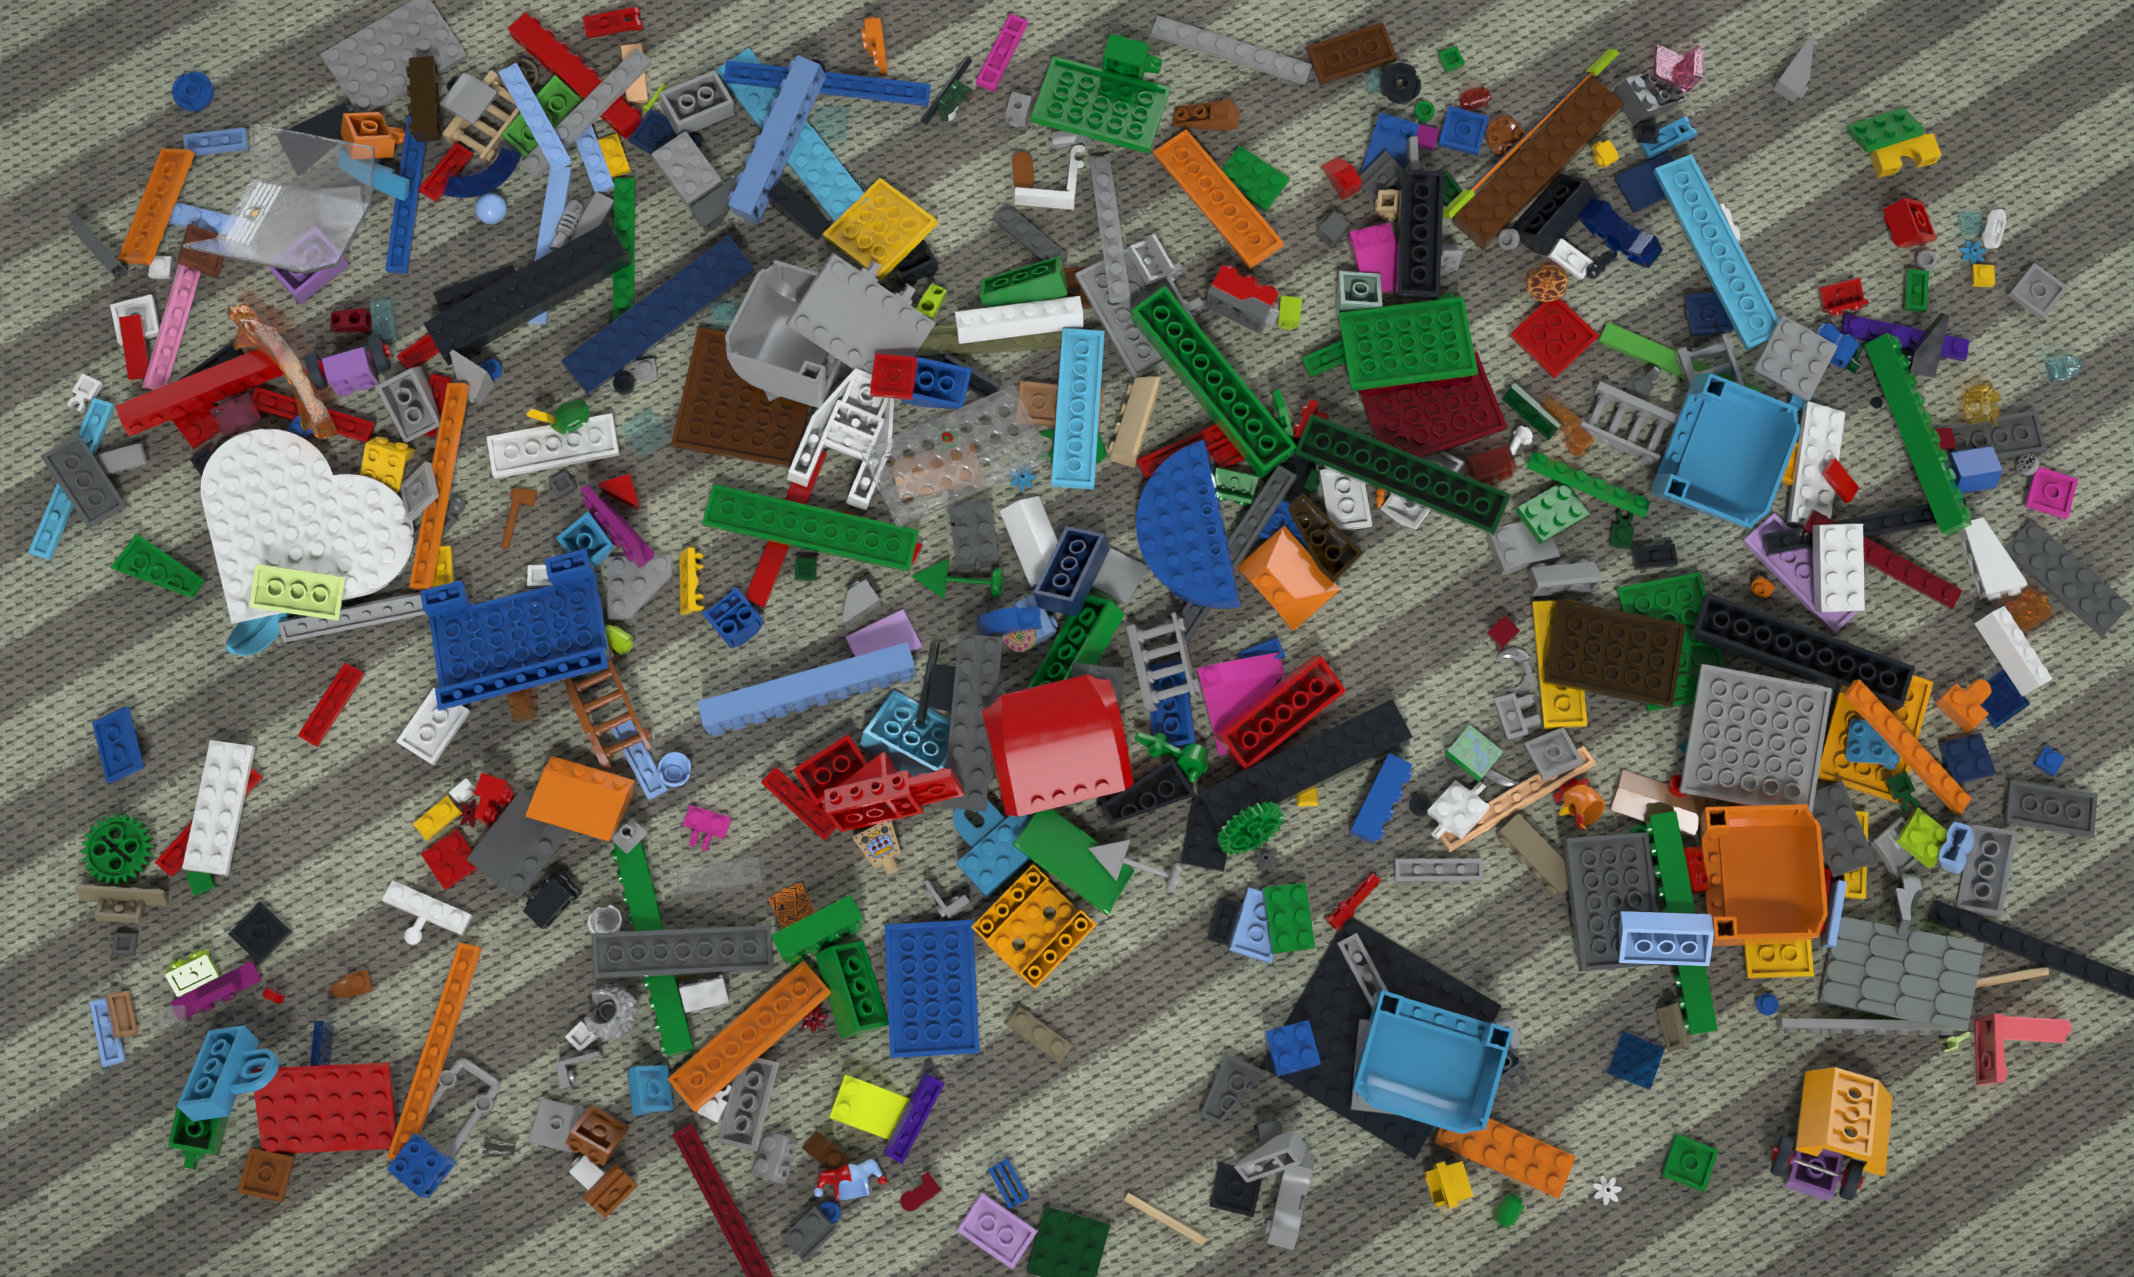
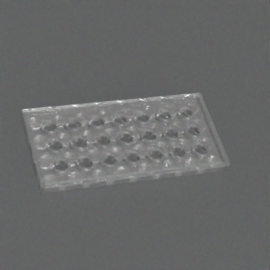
[861,385,1051,528]

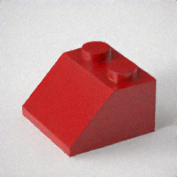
[1883,198,1937,248]

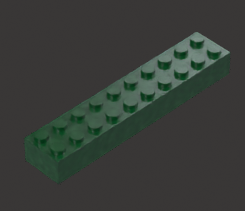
[1295,414,1511,536]

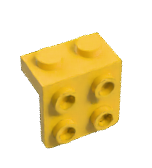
[360,437,415,493]

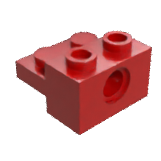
[474,773,515,827]

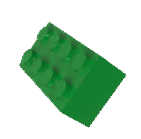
[771,894,865,965]

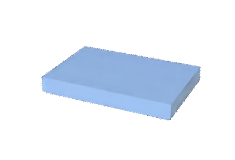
[1229,887,1274,964]

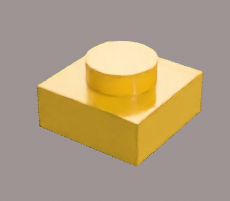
[1971,264,1995,287]

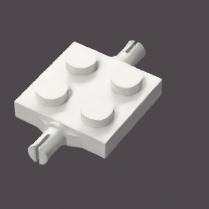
[1427,780,1490,840]

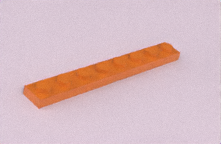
[1843,679,1972,815]

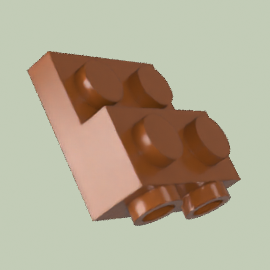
[565,1105,630,1166]

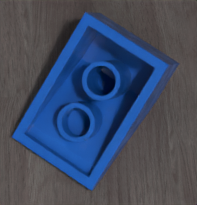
[1360,112,1420,188]
[901,355,972,409]

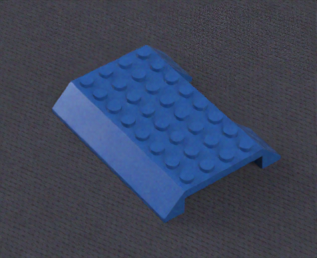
[420,549,610,711]

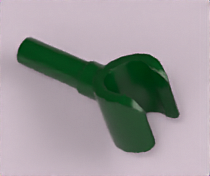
[1846,345,1863,374]

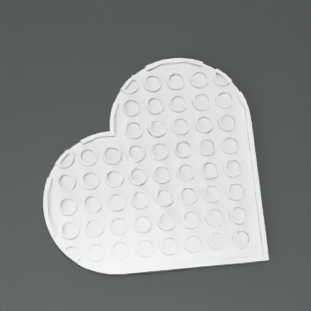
[201,429,414,624]

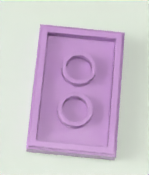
[846,609,922,657]
[957,1193,1038,1270]

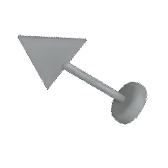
[1088,839,1183,893]

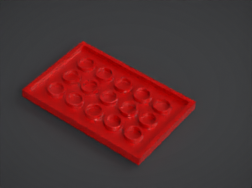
[251,1062,397,1154]

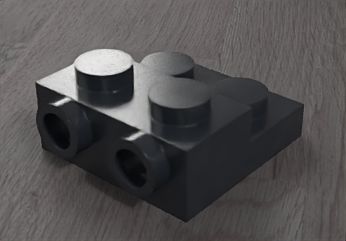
[892,239,939,287]

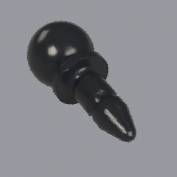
[1586,252,1618,279]

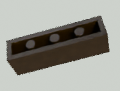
[406,56,441,142]

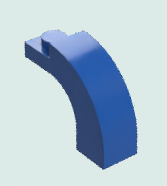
[977,606,1042,637]

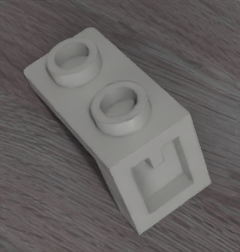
[1441,244,1463,273]
[922,879,970,920]
[555,1049,603,1091]

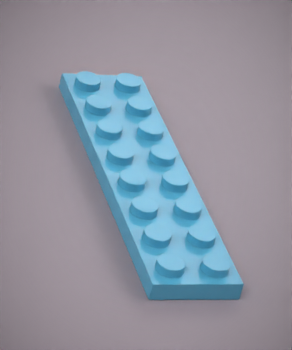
[1051,328,1104,490]

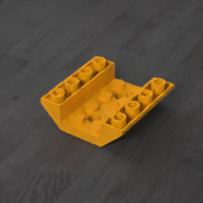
[971,864,1097,989]
[1795,1067,1893,1177]

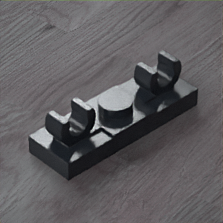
[942,353,1002,402]

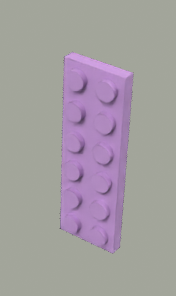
[1743,513,1859,634]

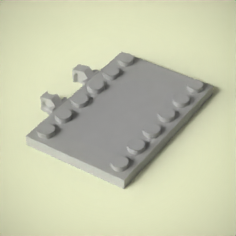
[1074,238,1204,381]
[786,253,936,375]

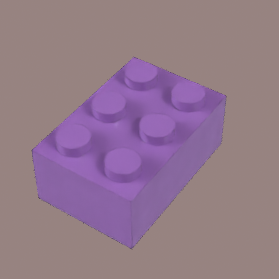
[268,227,349,304]

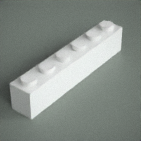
[955,296,1083,344]

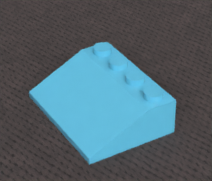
[859,690,951,777]

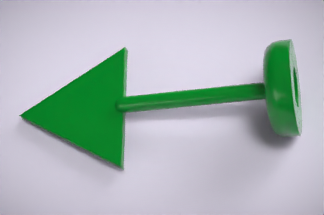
[912,558,1004,600]

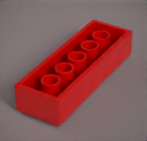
[1214,656,1346,770]

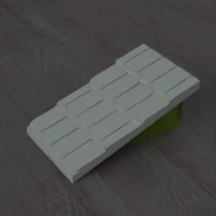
[1818,917,1984,1031]

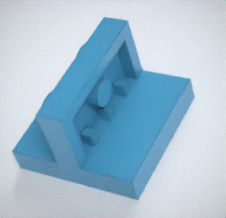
[627,1065,674,1116]

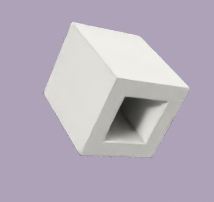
[569,1155,606,1190]

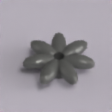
[1251,844,1280,872]

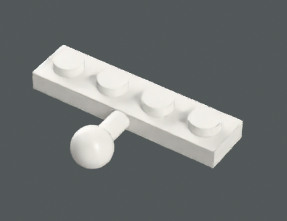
[382,880,473,945]

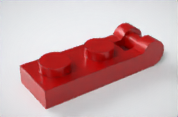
[582,7,643,39]

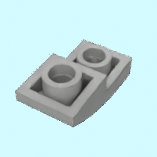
[98,443,147,476]

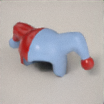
[814,1159,887,1201]

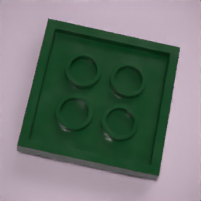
[1027,1206,1110,1277]

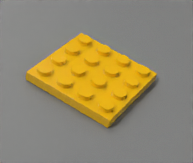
[823,178,938,281]

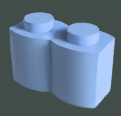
[1939,822,1975,874]

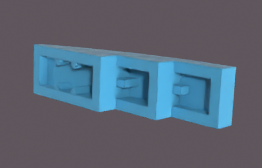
[339,146,410,201]

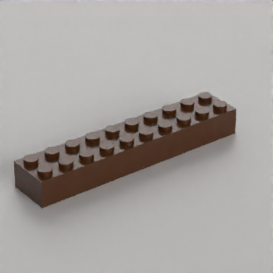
[1453,77,1624,250]

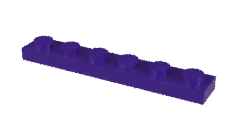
[1841,314,1970,362]

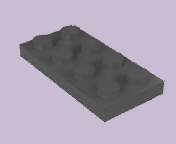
[40,434,127,529]
[2004,780,2098,838]
[1812,781,1876,878]

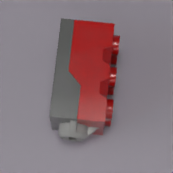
[1205,265,1280,334]

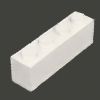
[1975,606,2052,697]

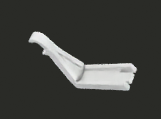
[1015,145,1085,210]

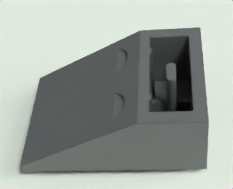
[1613,67,1687,126]

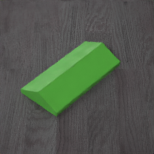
[501,75,583,158]

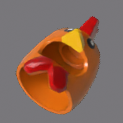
[1553,778,1605,831]

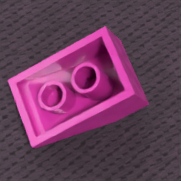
[1348,222,1397,293]

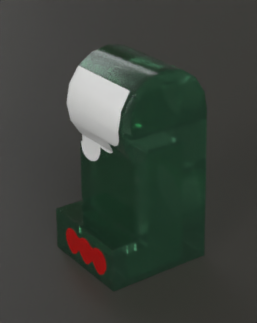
[938,79,973,121]

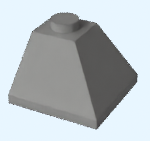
[450,349,495,405]

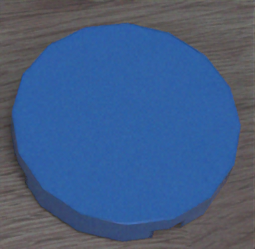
[172,71,214,112]

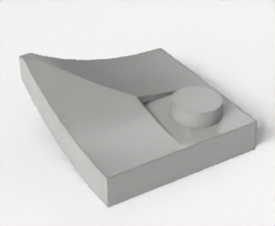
[1870,816,1919,880]

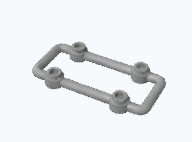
[426,1059,500,1158]

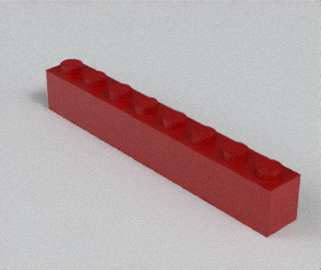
[507,12,642,140]
[115,342,290,436]

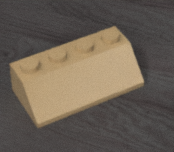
[1108,377,1160,468]

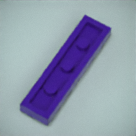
[883,1073,944,1164]

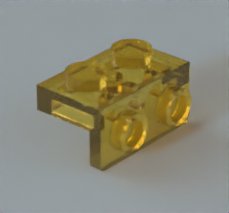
[1965,382,2000,427]

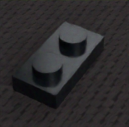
[1631,543,1678,570]
[1208,898,1243,947]

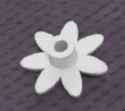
[1592,1176,1622,1205]

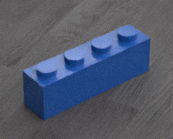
[1349,753,1413,845]

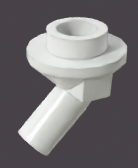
[1507,426,1533,455]

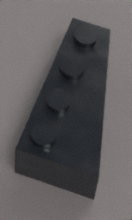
[1097,759,1196,825]

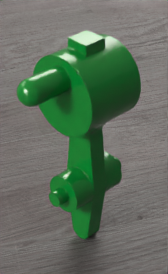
[1134,732,1210,782]

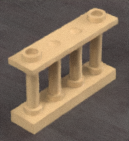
[442,70,521,167]

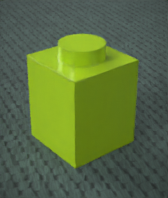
[1277,295,1302,330]

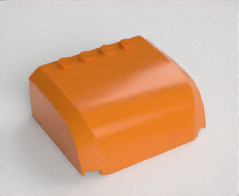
[1700,804,1828,946]

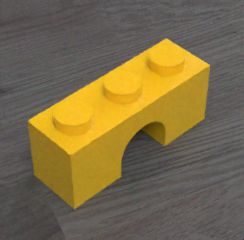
[1870,133,1942,178]

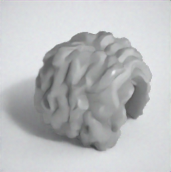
[583,982,638,1041]

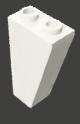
[1958,518,2027,601]

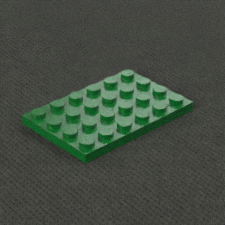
[1030,56,1171,154]
[1338,296,1478,391]
[1616,572,1725,713]

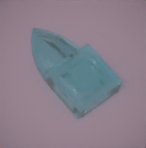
[2045,357,2085,382]

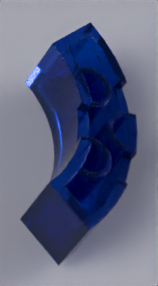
[441,146,522,198]
[1578,199,1663,268]

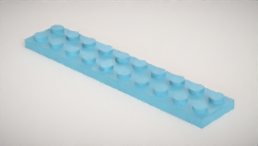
[716,48,869,222]
[1653,154,1779,350]

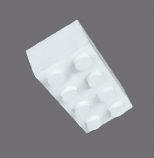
[1812,524,1865,612]

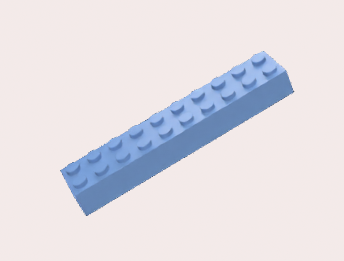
[697,642,917,736]

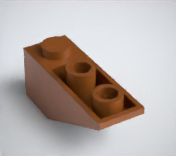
[1172,100,1240,131]

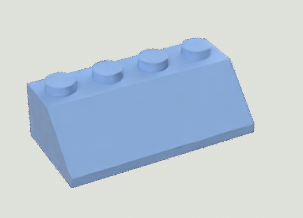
[1619,911,1714,966]

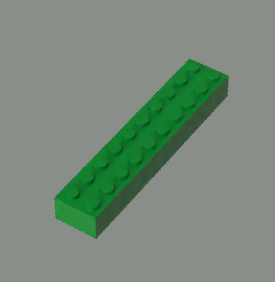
[1130,286,1297,479]

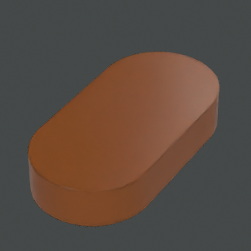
[1012,152,1034,189]

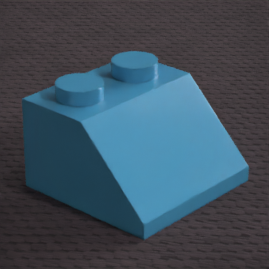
[556,511,614,569]

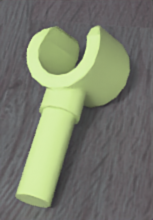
[1940,1031,1971,1052]

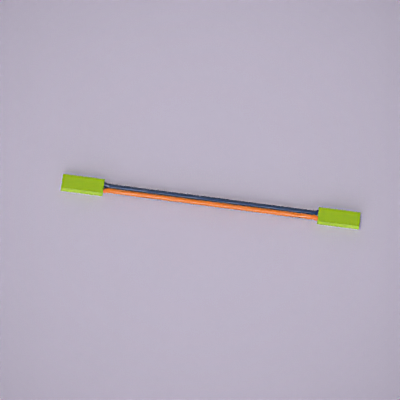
[1443,49,1619,218]

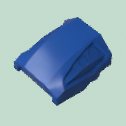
[702,587,764,649]

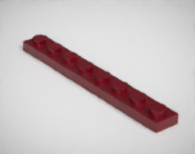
[1801,509,1963,609]
[672,1124,773,1277]

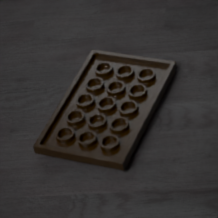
[1543,599,1686,708]

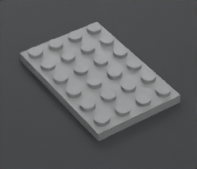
[320,0,468,113]

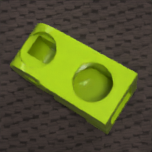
[916,283,948,321]

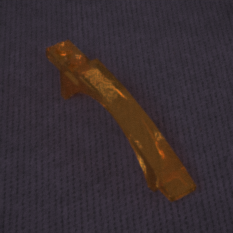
[227,303,338,440]

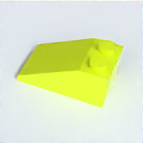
[829,1075,910,1140]

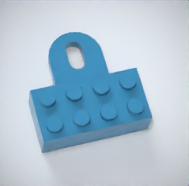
[953,800,1032,899]
[177,1025,279,1121]

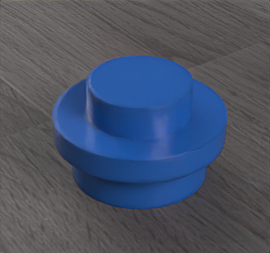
[1756,993,1779,1016]

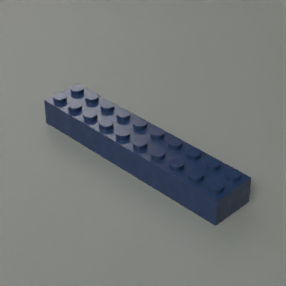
[561,235,755,397]

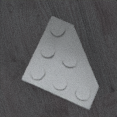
[607,554,673,621]

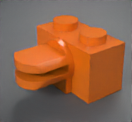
[1934,679,1992,734]

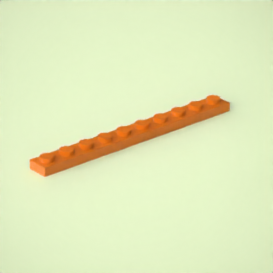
[409,383,470,590]
[387,942,482,1160]

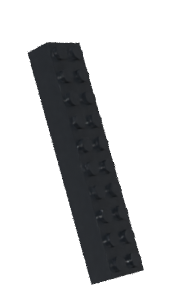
[423,221,632,366]
[1689,593,1915,712]
[1198,699,1413,835]

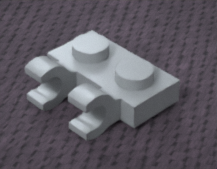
[1493,693,1541,741]

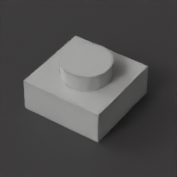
[634,358,659,383]

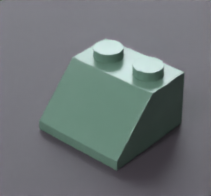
[1336,271,1383,319]

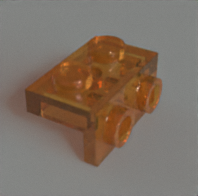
[2005,590,2053,634]

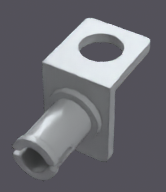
[612,818,651,854]

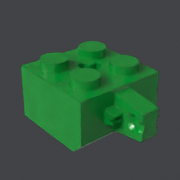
[1103,34,1163,80]
[168,1107,229,1170]

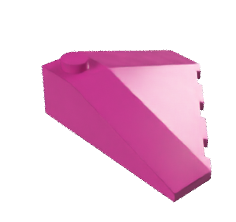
[1196,652,1285,756]

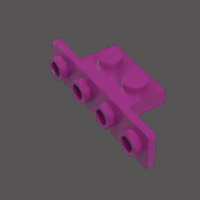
[171,961,261,1021]

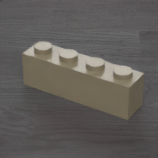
[1497,813,1569,898]

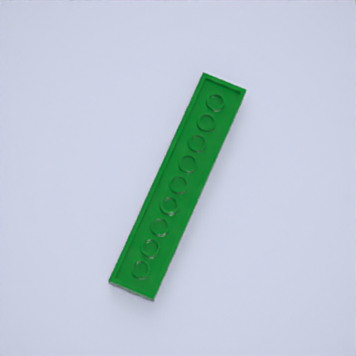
[702,484,920,572]

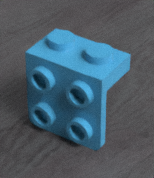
[1846,719,1900,770]

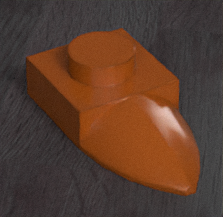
[327,970,373,998]

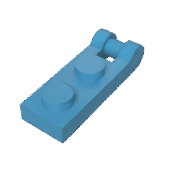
[1638,116,1698,159]

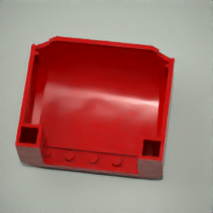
[981,675,1134,817]

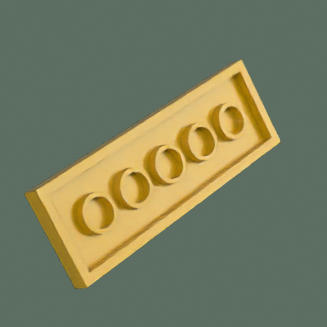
[1531,600,1588,729]

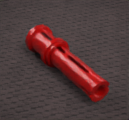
[1325,873,1381,931]

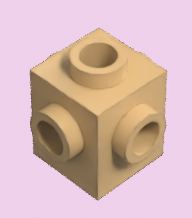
[1375,189,1399,221]

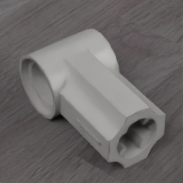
[1051,129,1093,148]

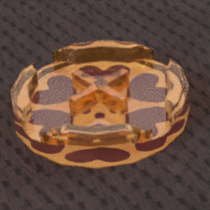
[1527,265,1569,302]

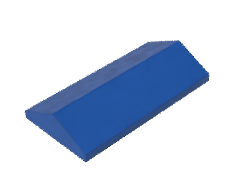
[1149,659,1195,748]

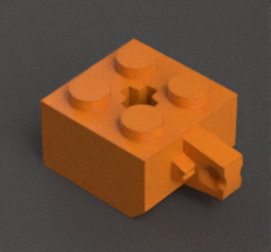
[341,112,405,159]

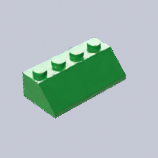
[980,256,1068,308]
[815,941,889,1039]

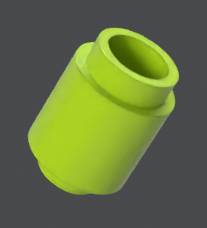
[606,625,634,655]

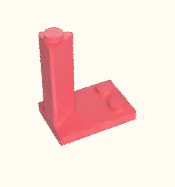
[1974,1014,2071,1086]

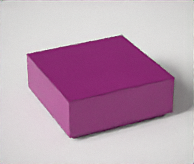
[1417,125,1439,150]

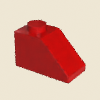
[1321,157,1362,200]

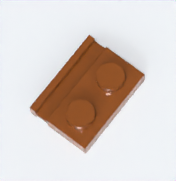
[582,1164,638,1218]

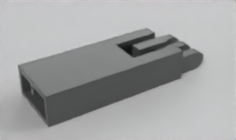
[68,212,128,280]

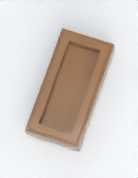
[105,990,138,1039]

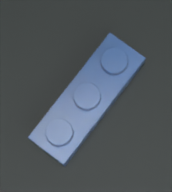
[183,128,249,156]

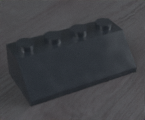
[1511,173,1598,256]

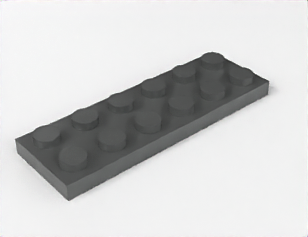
[1933,410,2047,468]
[2004,520,2131,637]

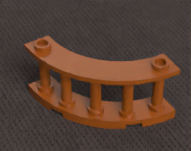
[562,647,652,770]

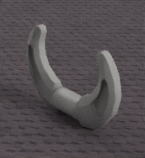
[1496,648,1536,695]

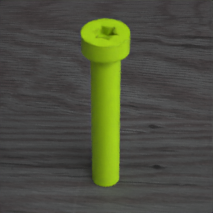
[642,83,666,112]

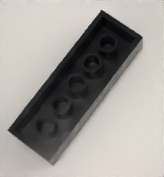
[1395,169,1444,300]

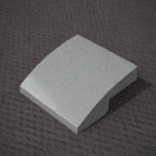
[440,73,498,126]
[1092,548,1148,606]

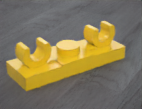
[679,547,704,615]

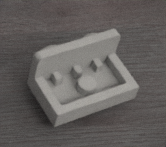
[1127,234,1174,285]
[751,1131,798,1184]

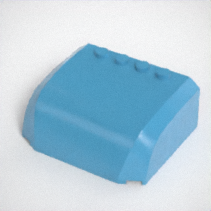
[1651,373,1800,529]
[1353,990,1514,1134]

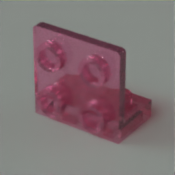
[1654,45,1704,92]

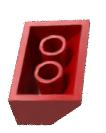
[793,734,868,806]

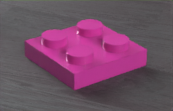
[2024,467,2078,520]

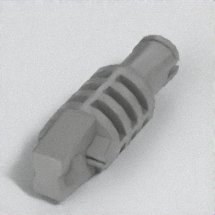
[549,200,584,251]

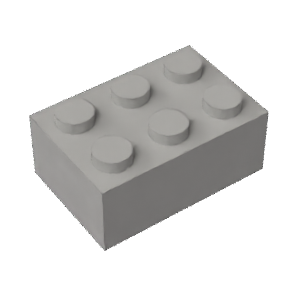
[659,70,734,136]
[652,131,722,210]

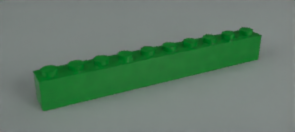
[1865,333,1972,535]
[1646,811,1718,1035]
[611,840,695,1058]

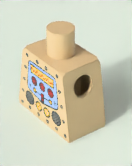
[853,821,902,875]

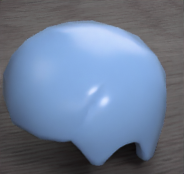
[475,192,507,224]
[658,752,691,787]

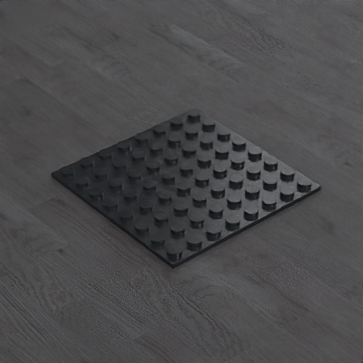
[1260,917,1502,1160]

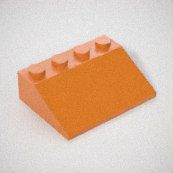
[526,756,634,842]

